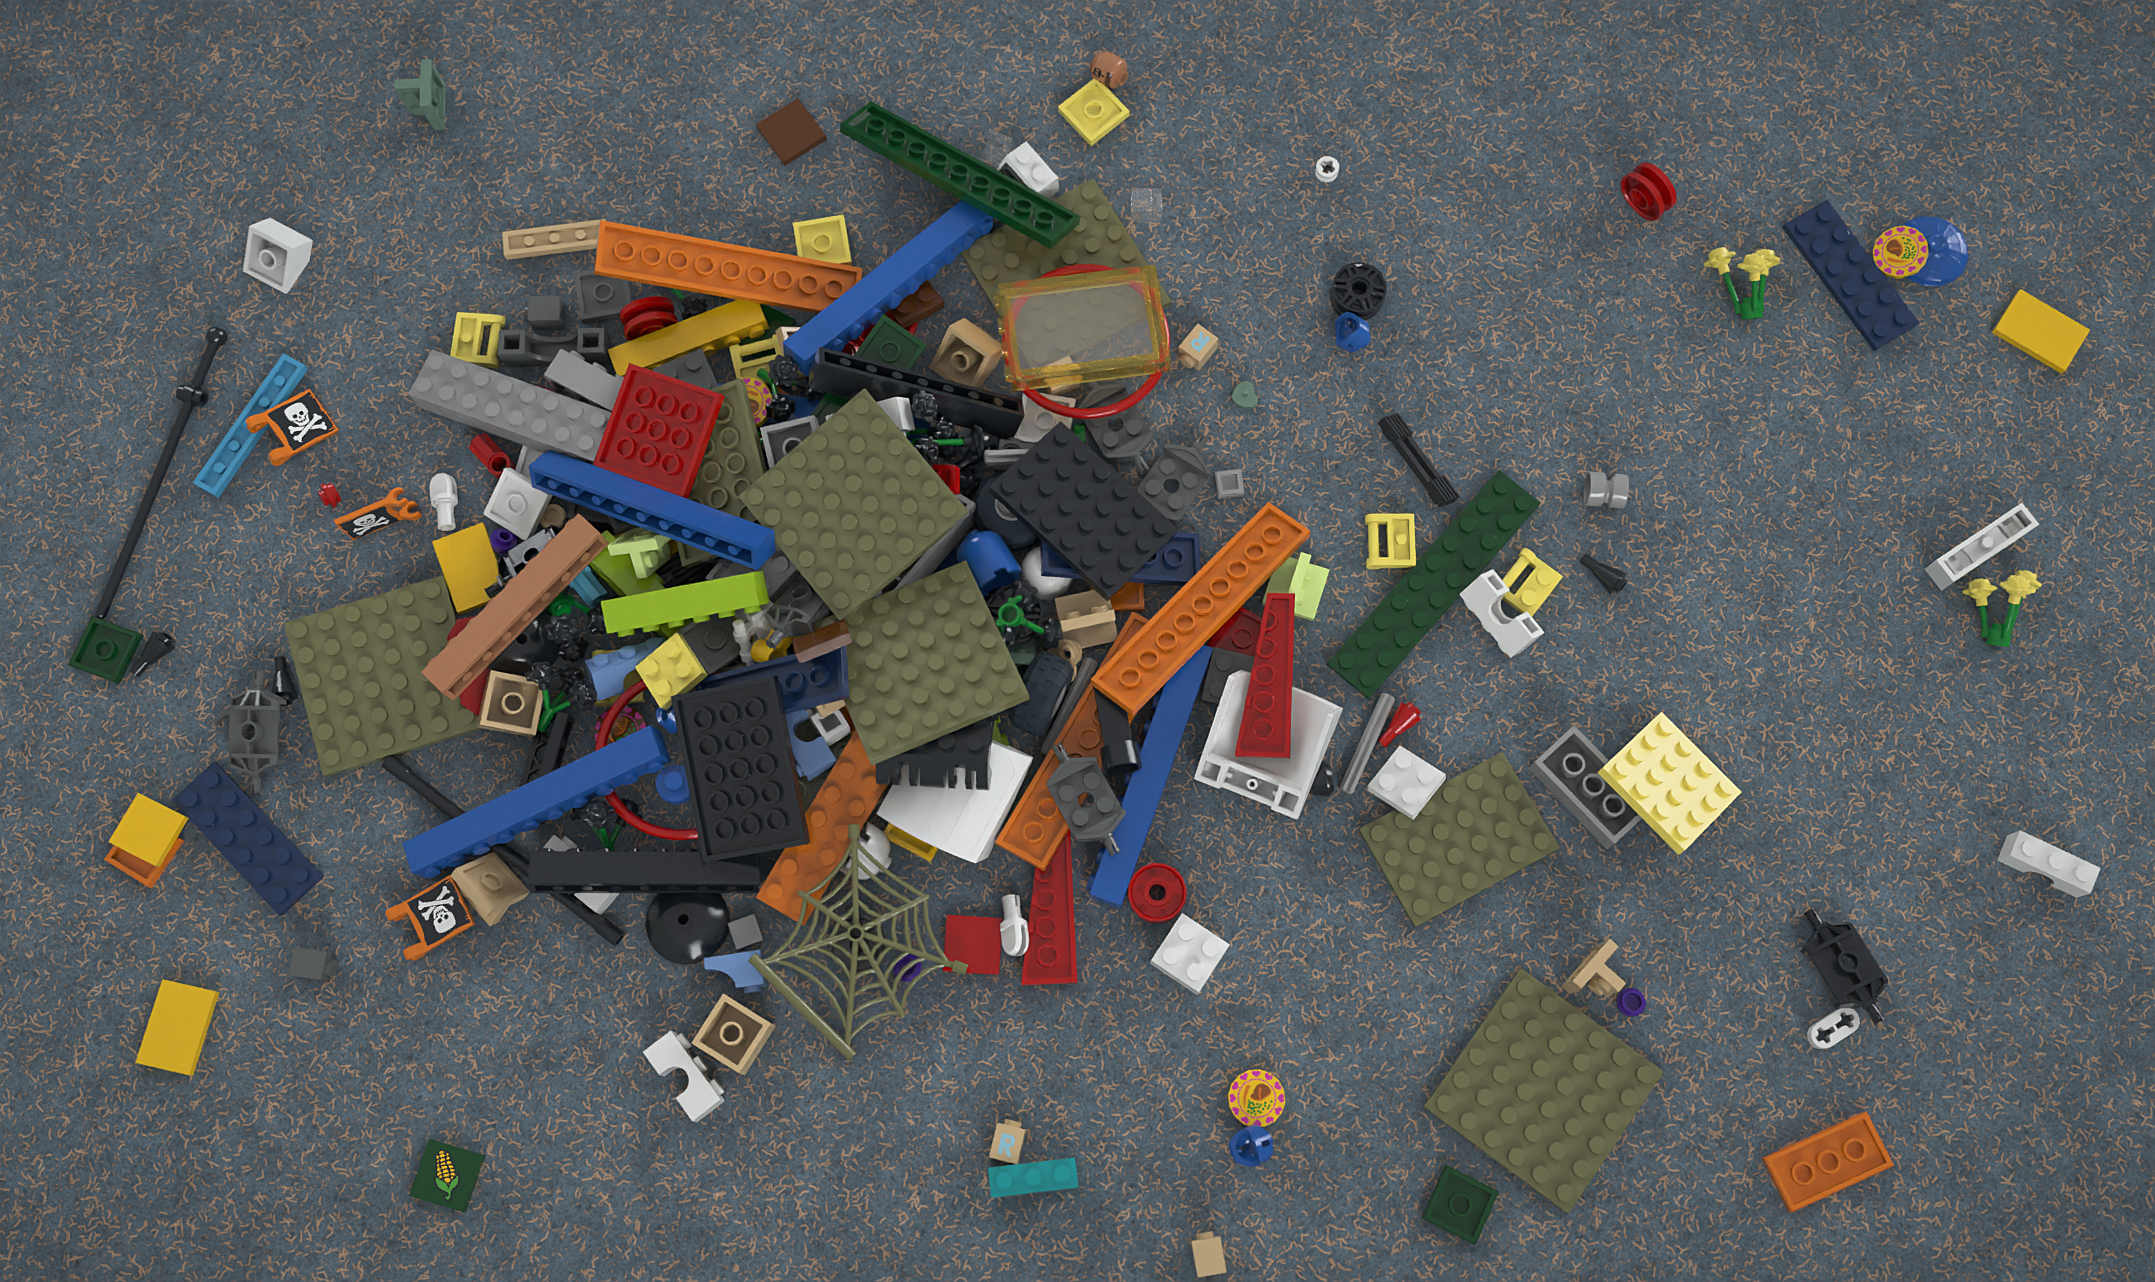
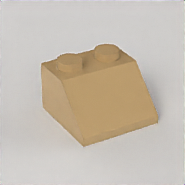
[929,318,1003,388]

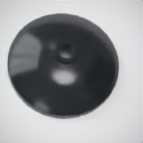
[488,609,562,677]
[646,893,730,965]

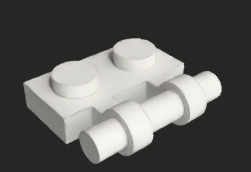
[733,600,774,666]

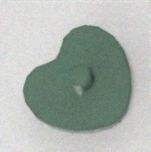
[1232,381,1258,409]

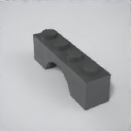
[498,328,611,367]

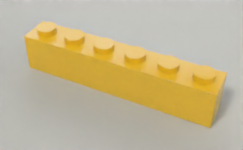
[608,300,769,377]

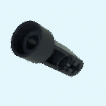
[1091,674,1142,777]

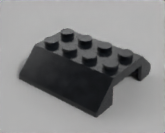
[875,712,999,790]

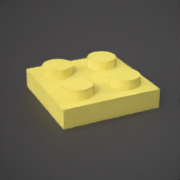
[1058,79,1130,146]
[793,215,852,266]
[635,632,708,710]

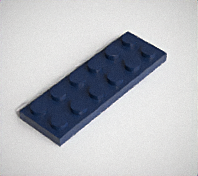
[1782,200,1920,351]
[1040,532,1201,586]
[695,646,849,714]
[172,761,324,916]

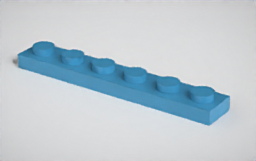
[193,353,308,498]

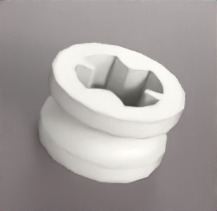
[1315,156,1339,182]

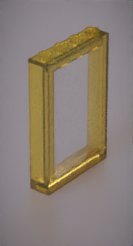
[994,265,1171,391]

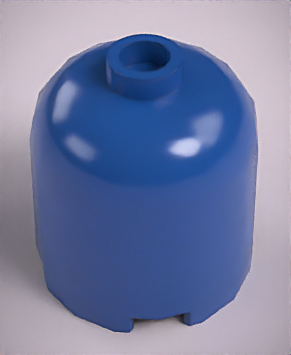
[957,530,1022,599]

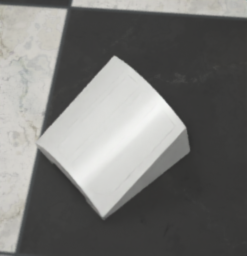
[1194,670,1343,819]
[877,739,1034,863]

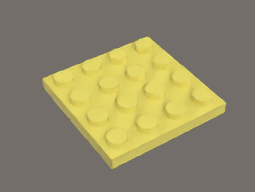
[1597,712,1741,855]

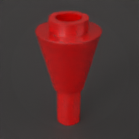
[1377,702,1421,748]

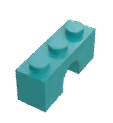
[988,1158,1079,1198]

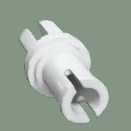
[430,473,458,531]
[1000,894,1029,956]

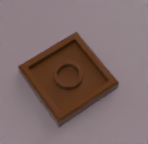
[756,98,827,166]
[792,619,853,663]

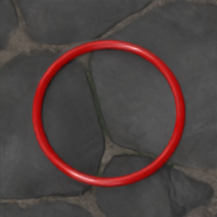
[1002,264,1170,419]
[595,672,719,840]

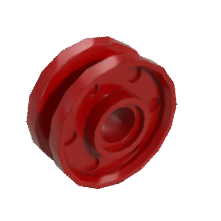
[1620,162,1677,221]
[619,296,678,341]
[1128,863,1187,924]

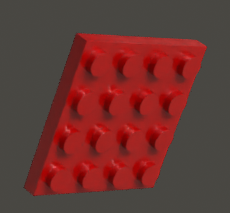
[593,363,725,499]

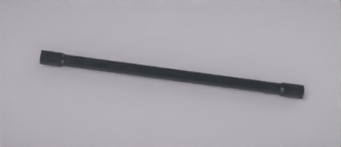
[382,755,625,946]

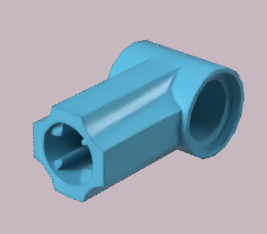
[569,565,609,609]

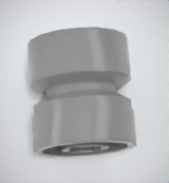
[1584,471,1629,509]

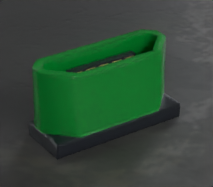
[1074,424,1088,446]

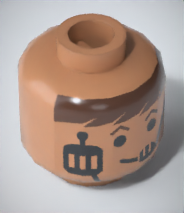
[1090,51,1128,90]

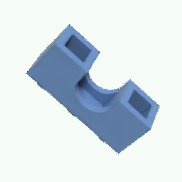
[585,637,667,701]
[785,709,837,781]

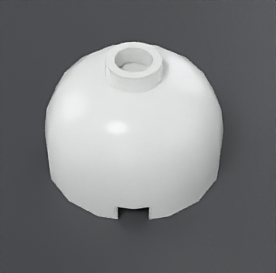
[1020,546,1073,600]
[840,822,892,880]

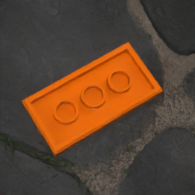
[1762,1111,1894,1213]

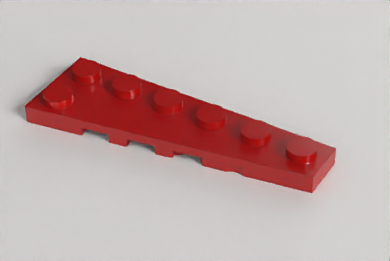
[1235,593,1295,759]
[1021,829,1077,986]

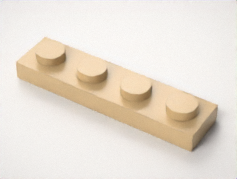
[502,219,606,260]

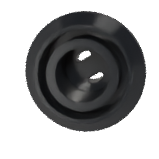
[1310,761,1334,797]

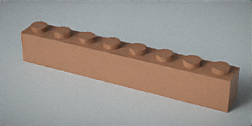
[421,513,609,701]

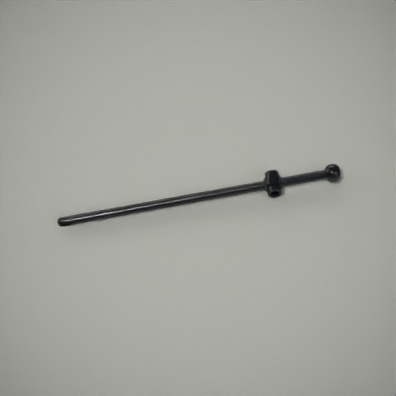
[95,327,228,619]

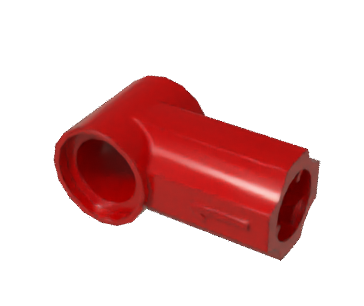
[468,433,517,480]

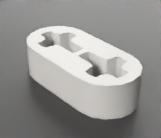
[1807,1008,1860,1049]

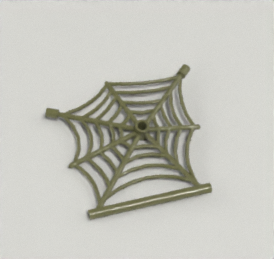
[748,824,968,1060]

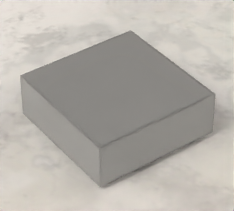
[1214,469,1245,499]
[728,914,764,951]

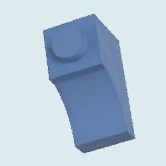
[704,950,768,994]

